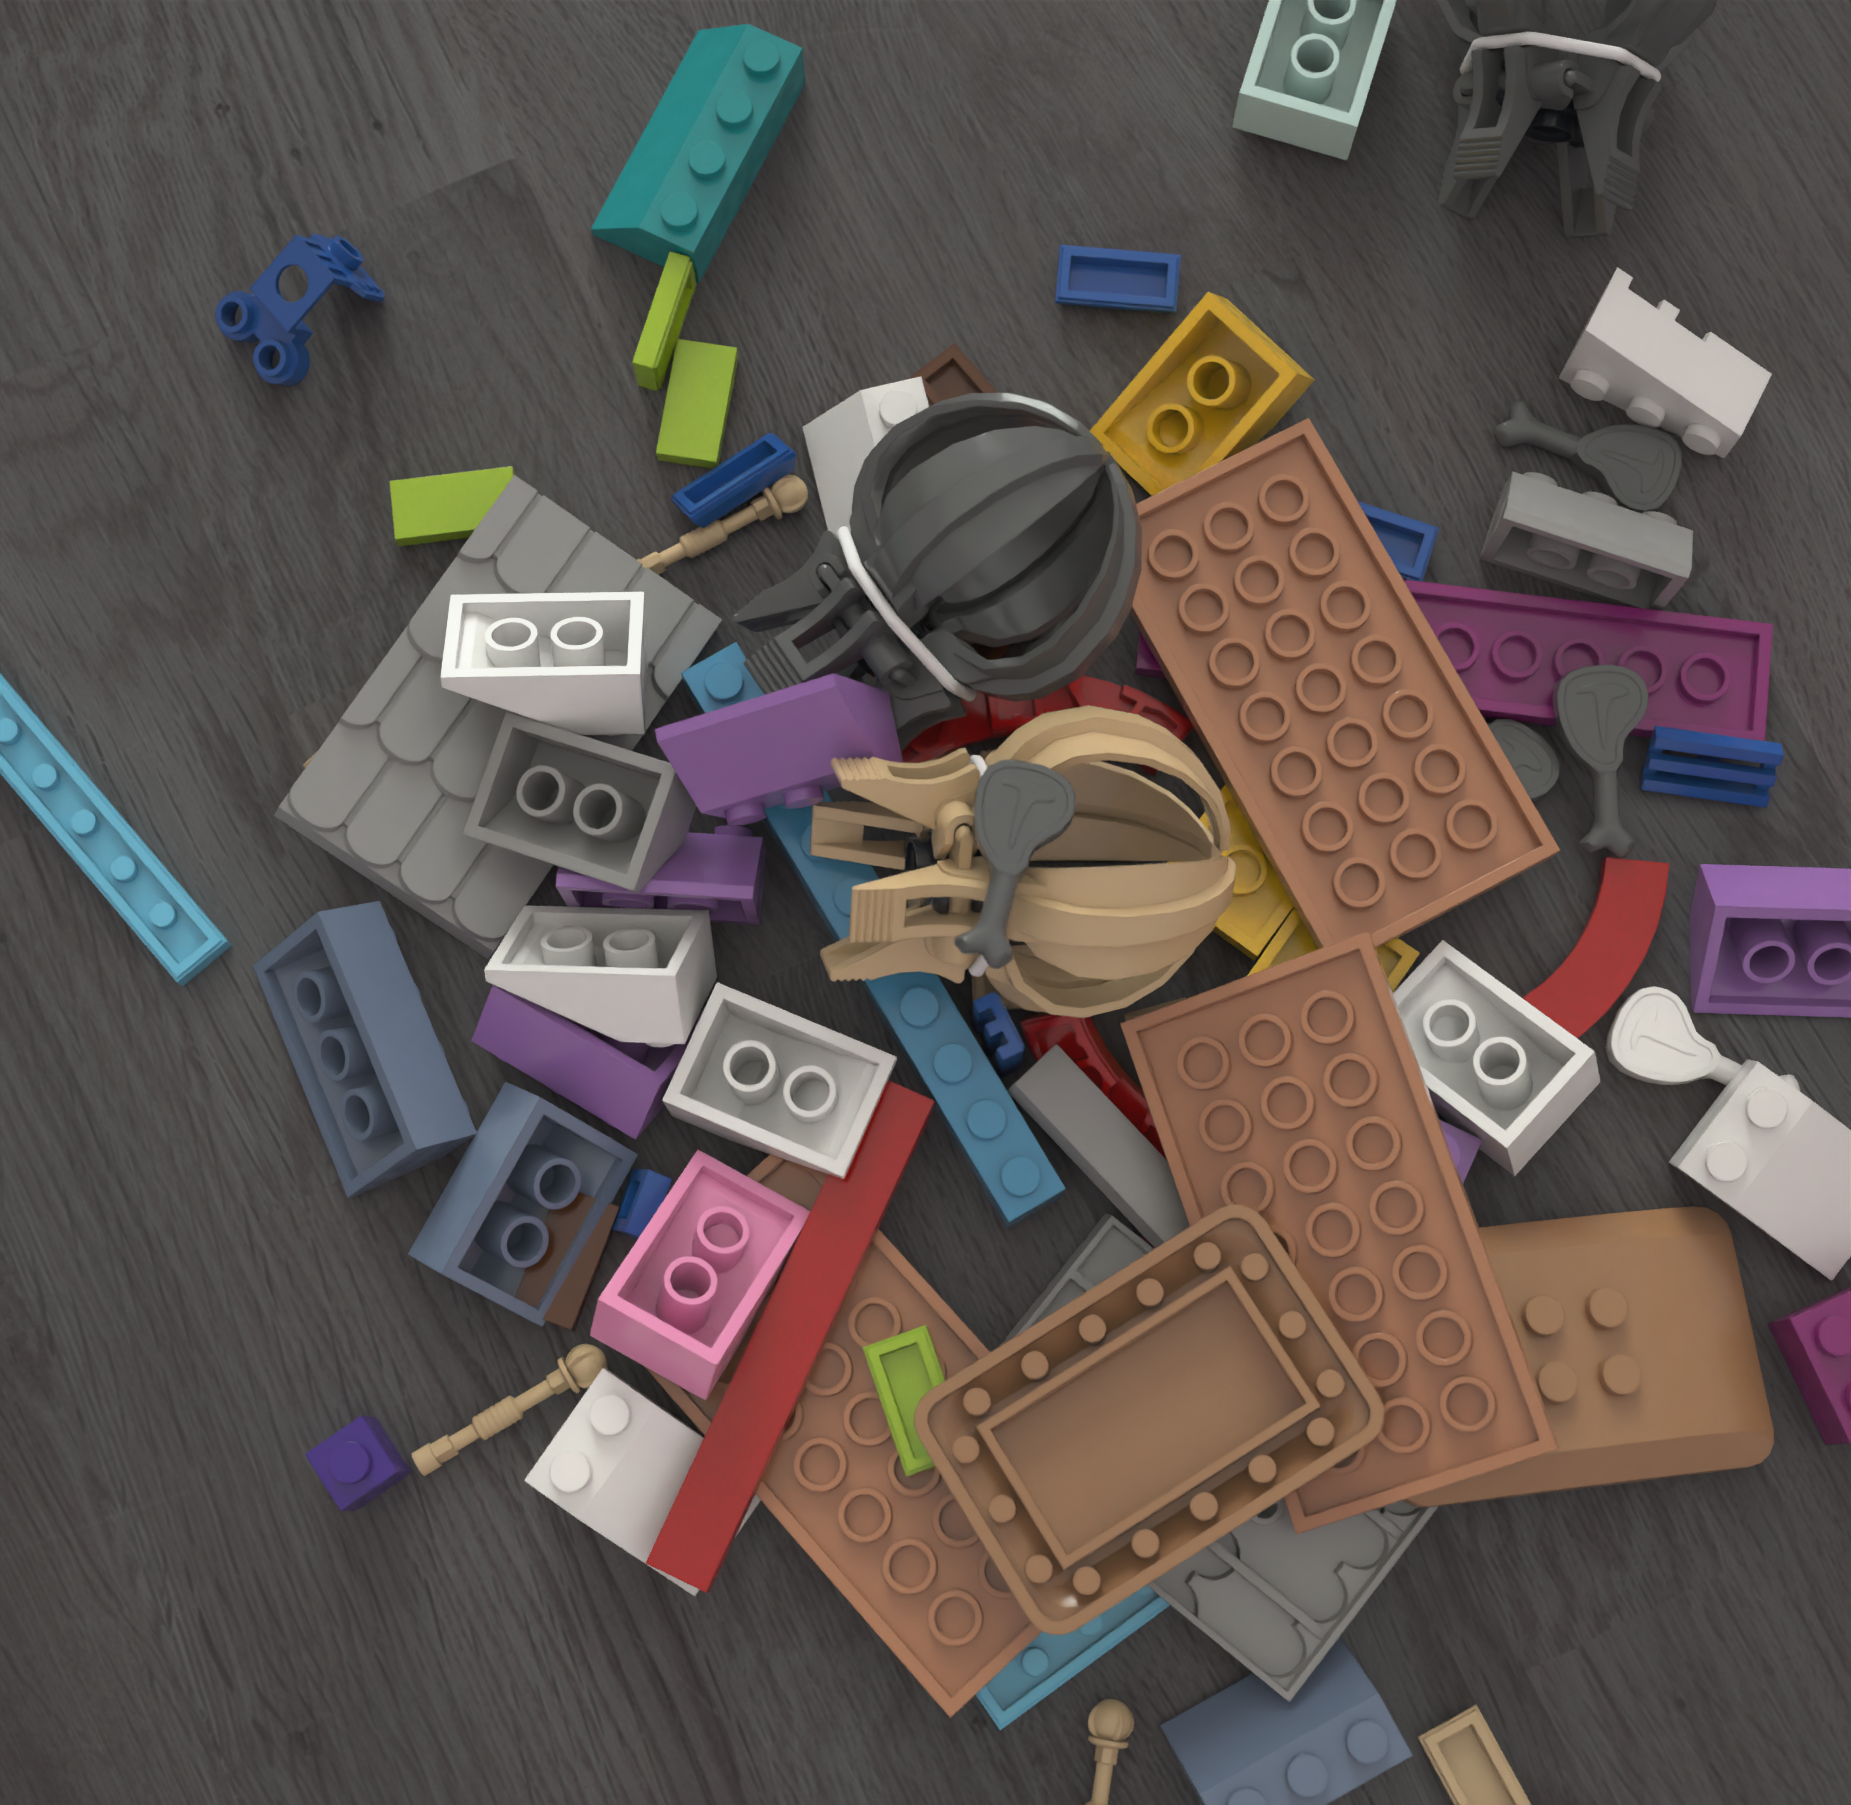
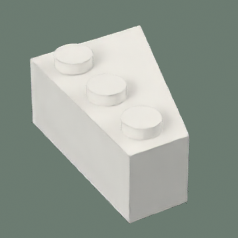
[1559,267,1772,458]

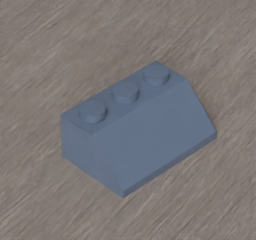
[408,1082,638,1327]
[1159,1636,1413,1805]

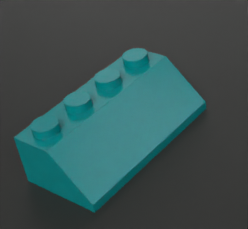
[591,24,806,283]

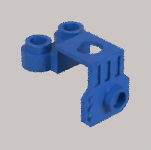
[215,233,385,386]

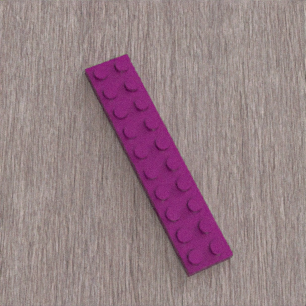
[1134,579,1773,741]

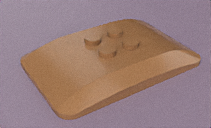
[914,1204,1384,1635]
[1403,1206,1774,1508]

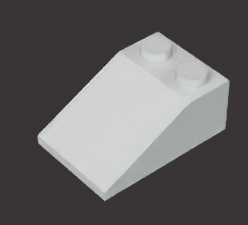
[440,592,648,736]
[484,905,717,1047]
[1393,940,1600,1176]
[662,982,897,1179]
[1669,1059,1851,1281]
[524,1368,761,1596]

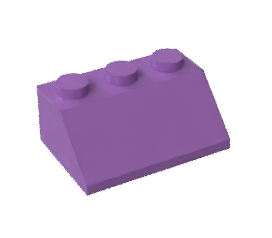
[655,673,903,826]
[556,825,766,925]
[1689,864,1851,1018]
[471,985,702,1140]

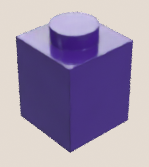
[305,1415,412,1511]

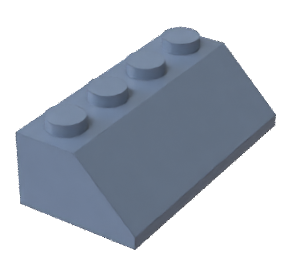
[253,901,477,1198]

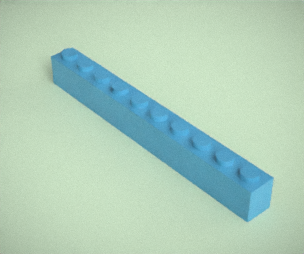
[681,642,1066,1230]

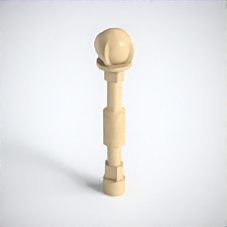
[637,475,808,575]
[412,1344,607,1476]
[1085,1699,1134,1805]

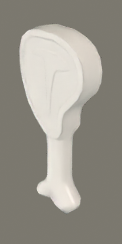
[1605,986,1800,1091]

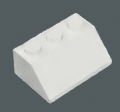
[803,376,929,538]

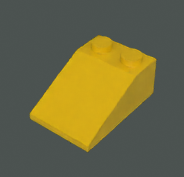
[1090,292,1315,496]

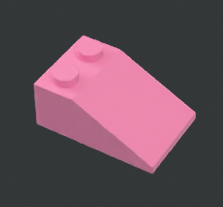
[590,1150,811,1401]

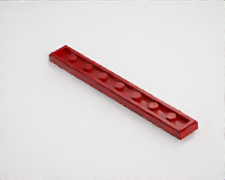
[646,1080,936,1593]

